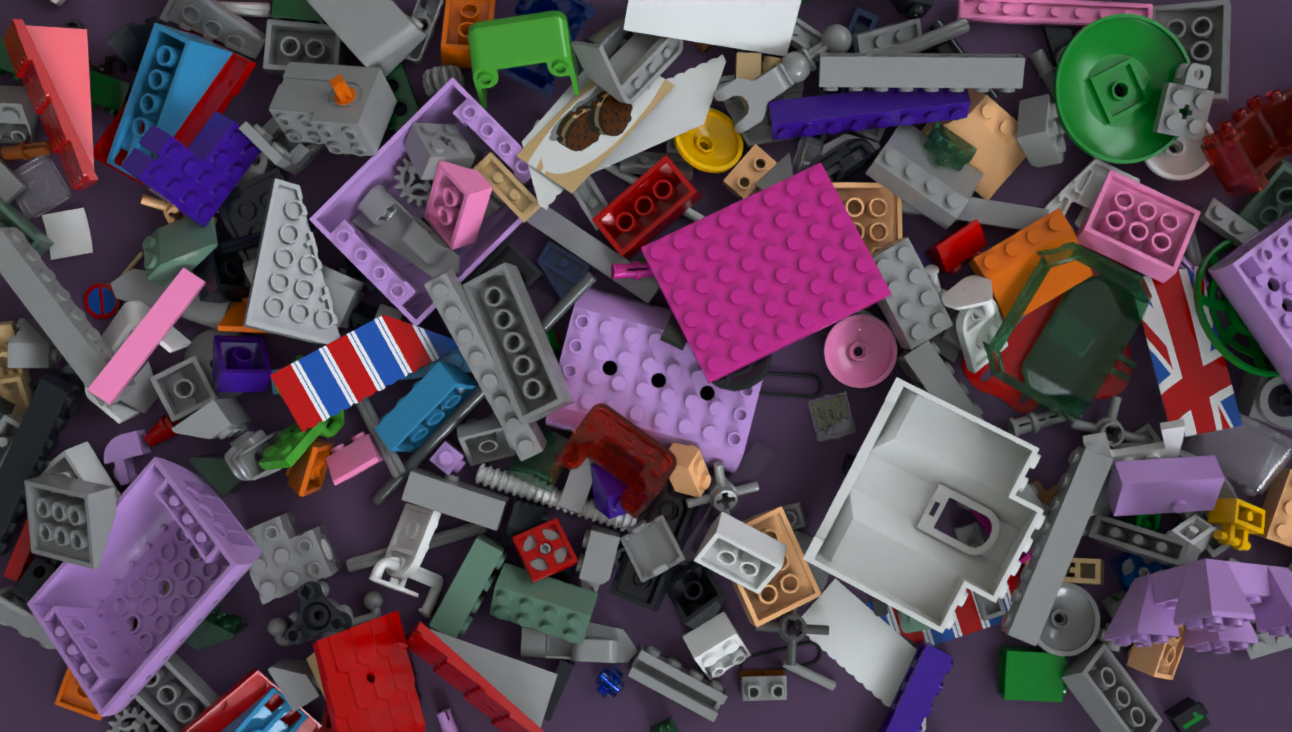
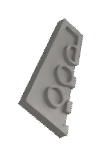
[159,0,266,59]

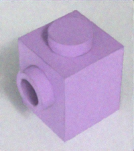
[430,439,466,475]

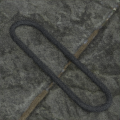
[759,371,823,398]
[740,641,822,676]

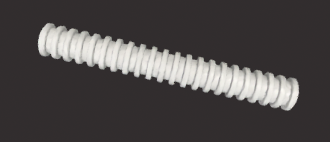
[475,463,638,534]

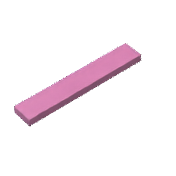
[87,267,206,406]

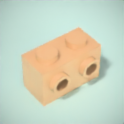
[722,144,777,200]
[662,442,711,498]

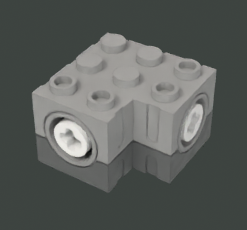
[246,511,342,605]

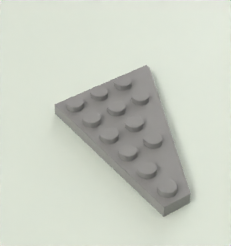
[243,178,340,346]

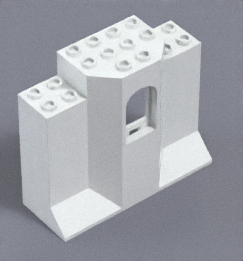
[803,377,1046,634]

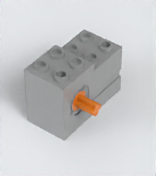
[269,62,397,156]

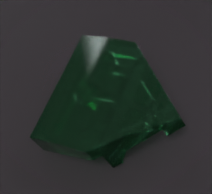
[924,122,977,171]

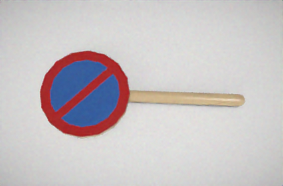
[84,252,144,319]

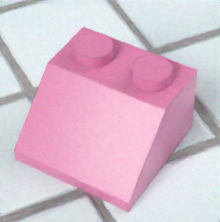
[326,431,384,486]

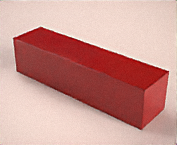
[3,519,34,582]

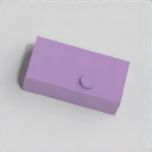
[1106,455,1225,516]

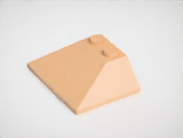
[921,88,1026,200]

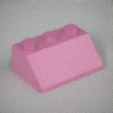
[424,161,493,250]

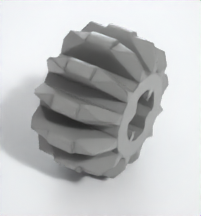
[422,65,465,98]

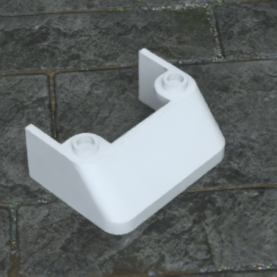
[84,300,191,424]

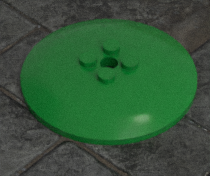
[1053,13,1191,164]

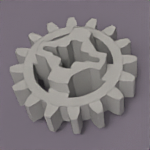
[394,158,434,208]
[106,705,162,732]

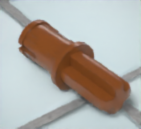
[1,141,52,162]

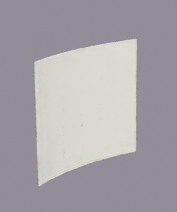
[42,207,93,260]

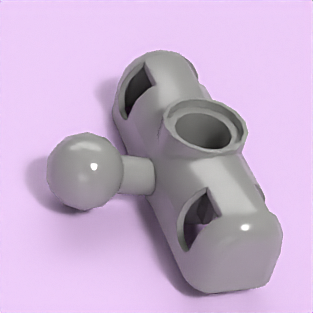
[404,0,444,64]

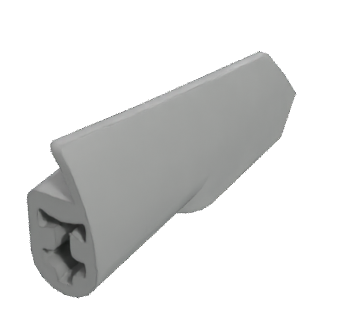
[352,185,460,277]

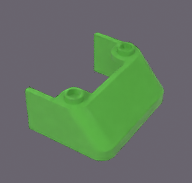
[468,11,579,109]

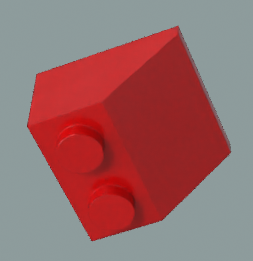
[925,219,987,275]

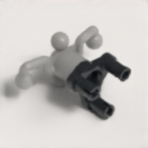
[267,580,383,646]

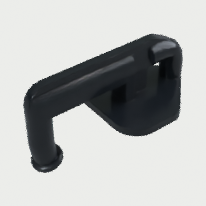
[796,138,878,182]

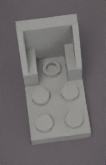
[239,117,326,175]

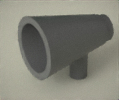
[583,17,628,59]

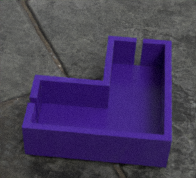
[121,111,261,228]

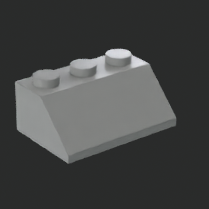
[172,398,252,440]
[0,585,56,649]

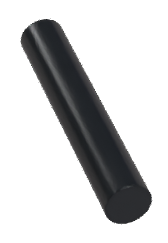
[345,258,379,293]

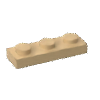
[473,152,541,223]

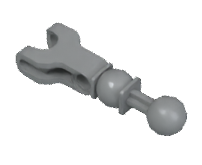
[713,24,852,133]

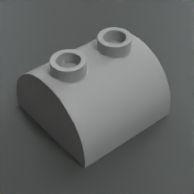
[457,413,517,466]

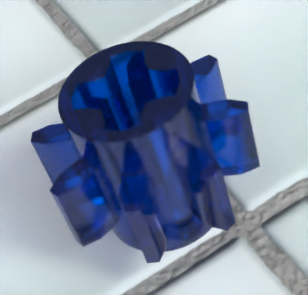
[595,667,625,698]

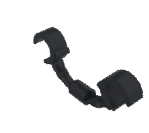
[64,19,127,74]

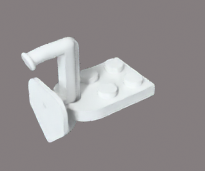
[925,265,1008,373]
[369,503,444,618]

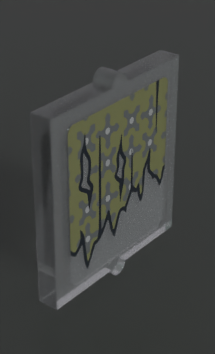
[807,391,856,442]

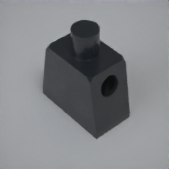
[11,557,63,602]

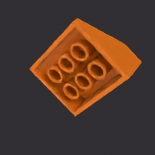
[968,208,1093,326]

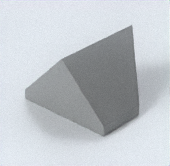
[755,152,793,192]
[120,361,159,414]

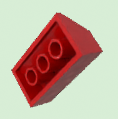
[592,155,703,260]

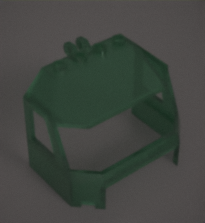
[983,242,1152,424]

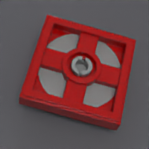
[512,518,578,583]

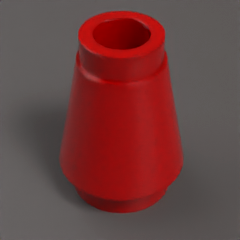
[144,415,181,447]

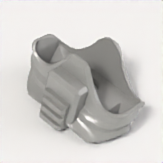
[224,429,282,481]

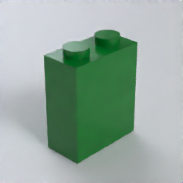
[998,646,1068,702]

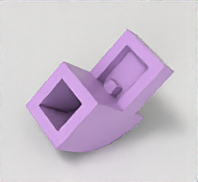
[104,429,151,486]

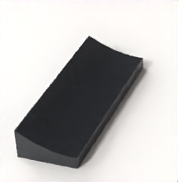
[609,456,712,612]

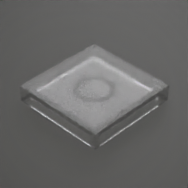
[13,155,73,221]

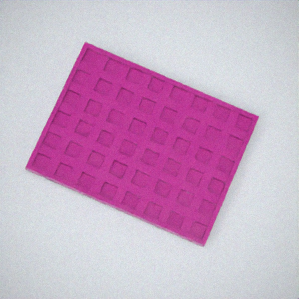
[641,163,892,384]

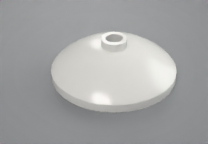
[1144,122,1216,181]

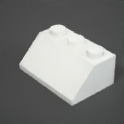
[694,512,787,594]

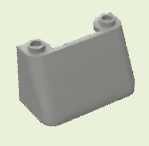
[307,0,427,77]

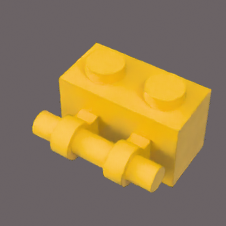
[1208,498,1266,551]

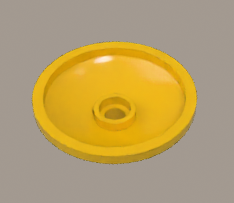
[673,108,743,173]

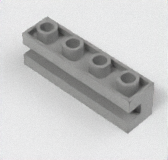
[628,645,728,722]

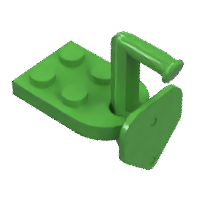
[258,355,344,470]

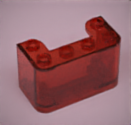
[1200,88,1292,197]
[554,403,677,519]

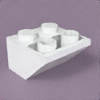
[683,612,751,680]

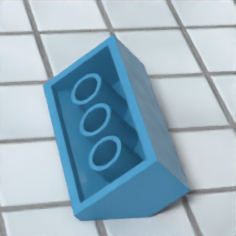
[374,361,479,452]

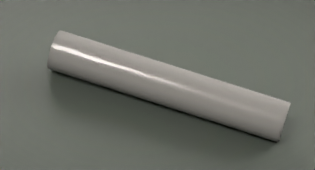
[782,658,836,691]

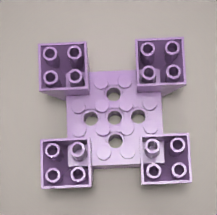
[1104,559,1292,654]

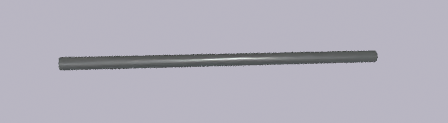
[371,272,597,506]

